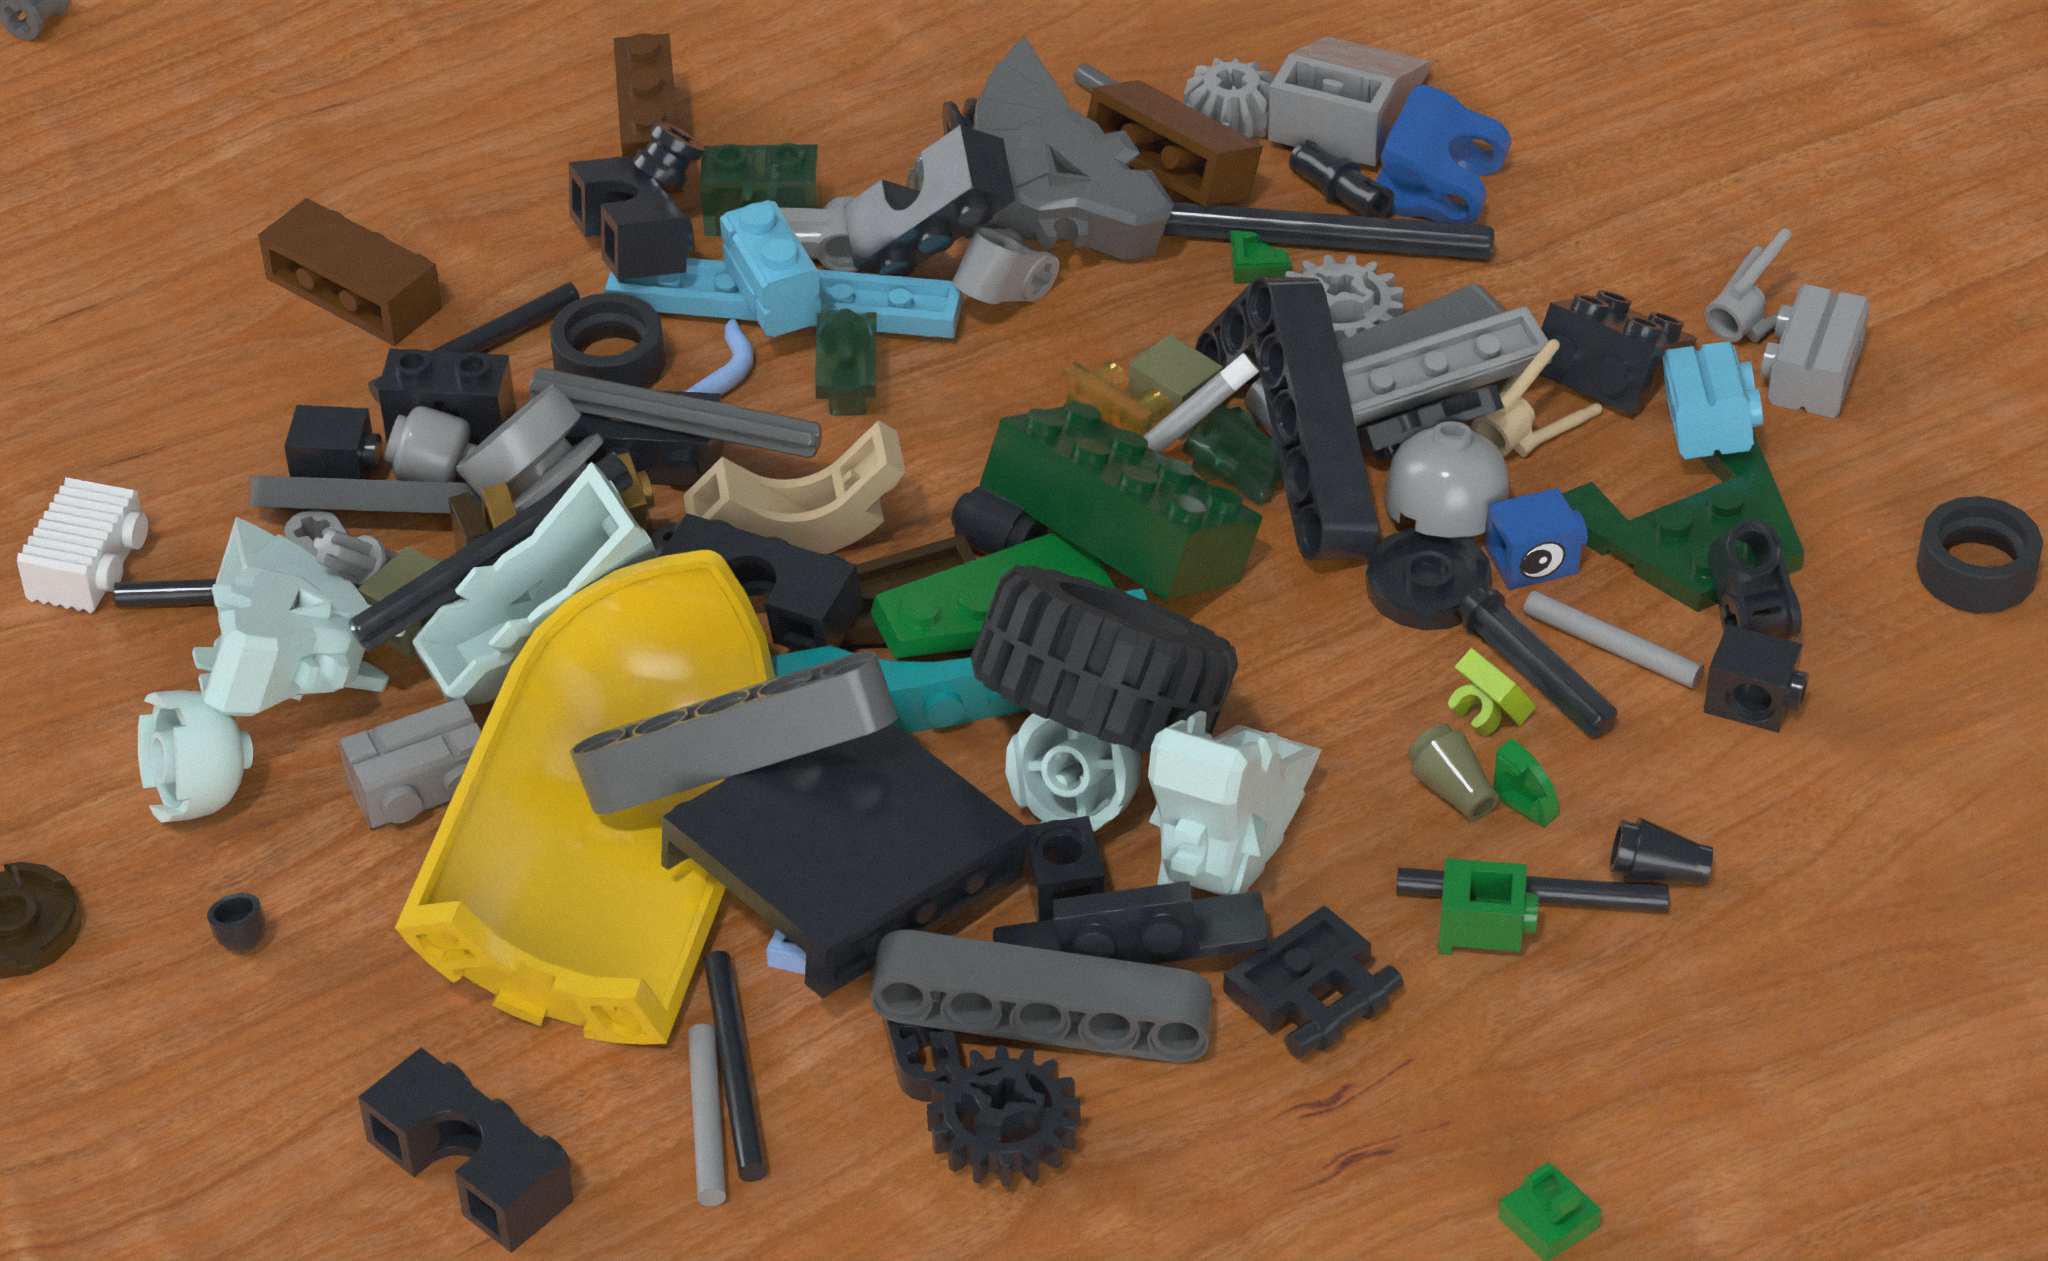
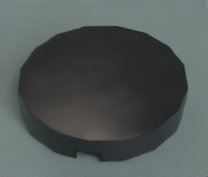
[1365,528,1492,630]

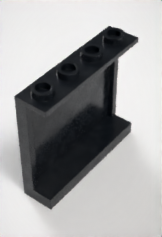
[661,723,1028,999]

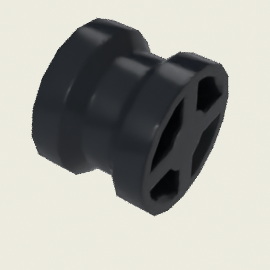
[632,120,705,190]

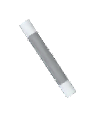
[1143,353,1259,454]

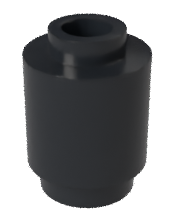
[951,485,1048,555]

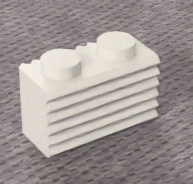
[17,477,148,613]

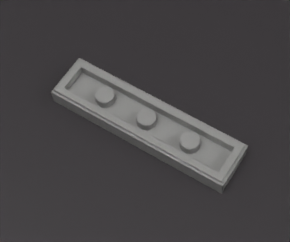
[1342,305,1553,426]

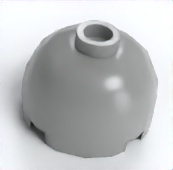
[1384,421,1510,538]

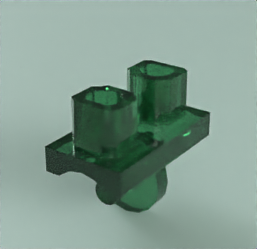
[815,308,877,416]
[1182,404,1283,505]

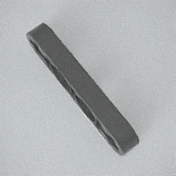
[249,476,482,514]

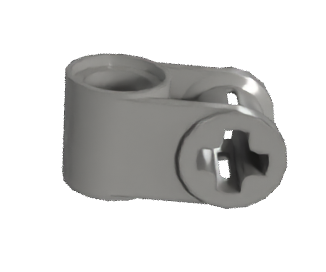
[952,227,1059,304]

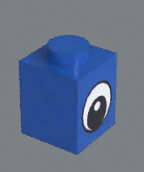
[1485,487,1588,591]

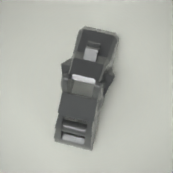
[963,36,1174,260]

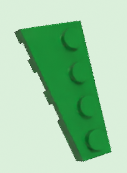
[870,532,1115,659]

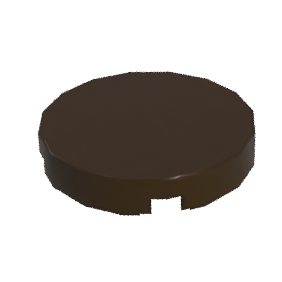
[0,862,81,979]

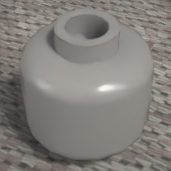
[384,406,477,483]

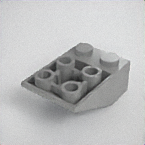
[1268,36,1431,166]

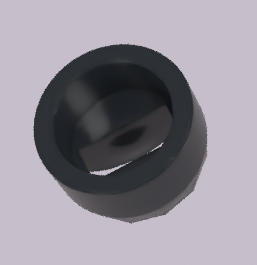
[207,893,266,953]

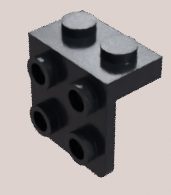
[1539,290,1697,414]

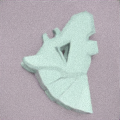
[412,462,656,705]
[192,517,405,716]
[1148,711,1322,896]

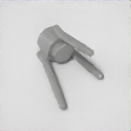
[1704,228,1791,343]

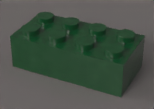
[980,401,1263,601]

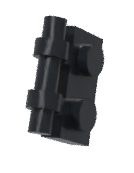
[1223,905,1404,1059]

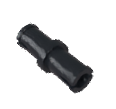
[1289,139,1394,218]

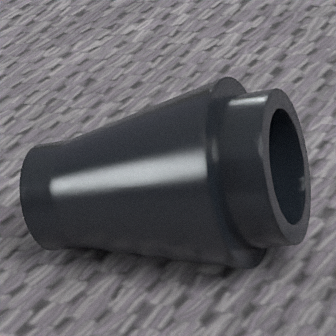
[1609,817,1713,886]

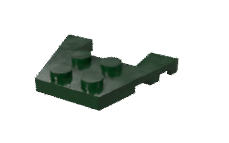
[1562,428,1804,612]

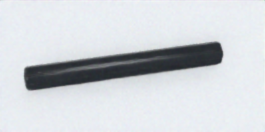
[349,455,633,651]

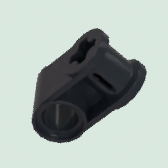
[1708,520,1802,639]

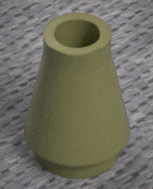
[1407,723,1499,821]

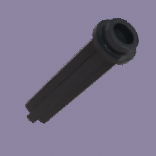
[1459,587,1618,738]

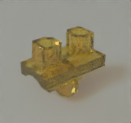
[1063,360,1170,436]

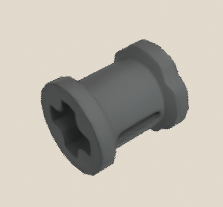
[0,0,70,40]

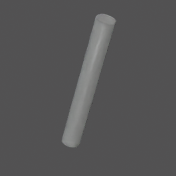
[1523,591,1704,689]
[688,1023,726,1206]

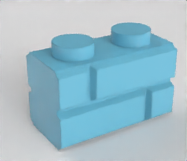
[720,200,822,338]
[1662,341,1763,459]

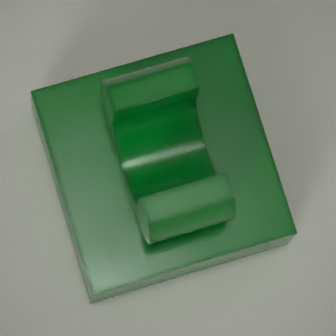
[1498,1161,1602,1261]

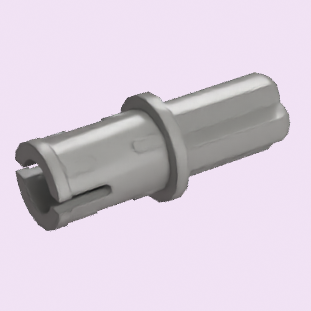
[312,529,399,585]

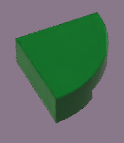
[1230,230,1292,284]
[1493,738,1559,827]

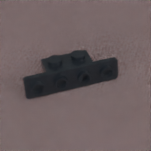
[993,881,1269,965]

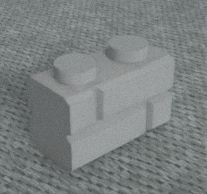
[1760,284,1870,418]
[338,697,481,830]

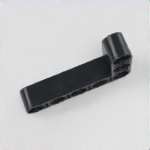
[1195,277,1378,560]

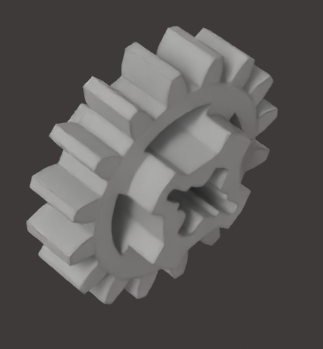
[1285,255,1404,342]

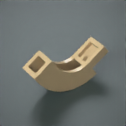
[683,420,906,555]

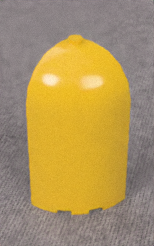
[395,550,775,1045]

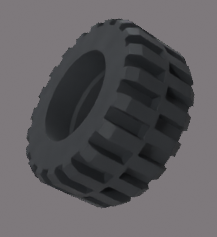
[971,565,1238,754]

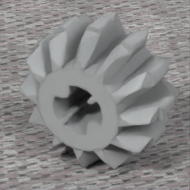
[1184,56,1274,139]

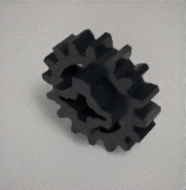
[927,1045,1081,1187]

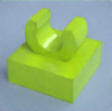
[1448,648,1537,737]

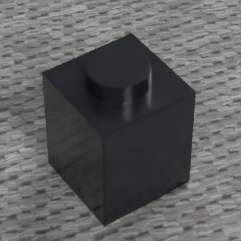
[284,405,383,480]

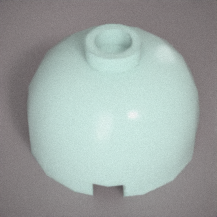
[138,690,253,823]
[1005,714,1142,831]

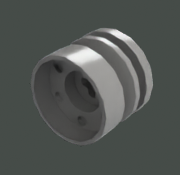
[456,383,617,514]

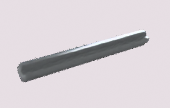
[529,368,822,458]

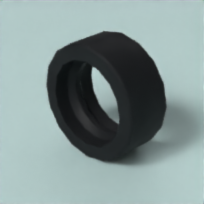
[550,292,666,388]
[1916,496,2043,613]

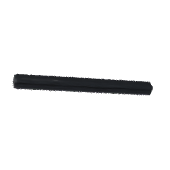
[1164,202,1495,261]

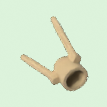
[1471,339,1602,457]

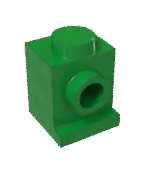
[1438,858,1539,955]

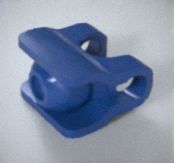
[1376,85,1511,225]

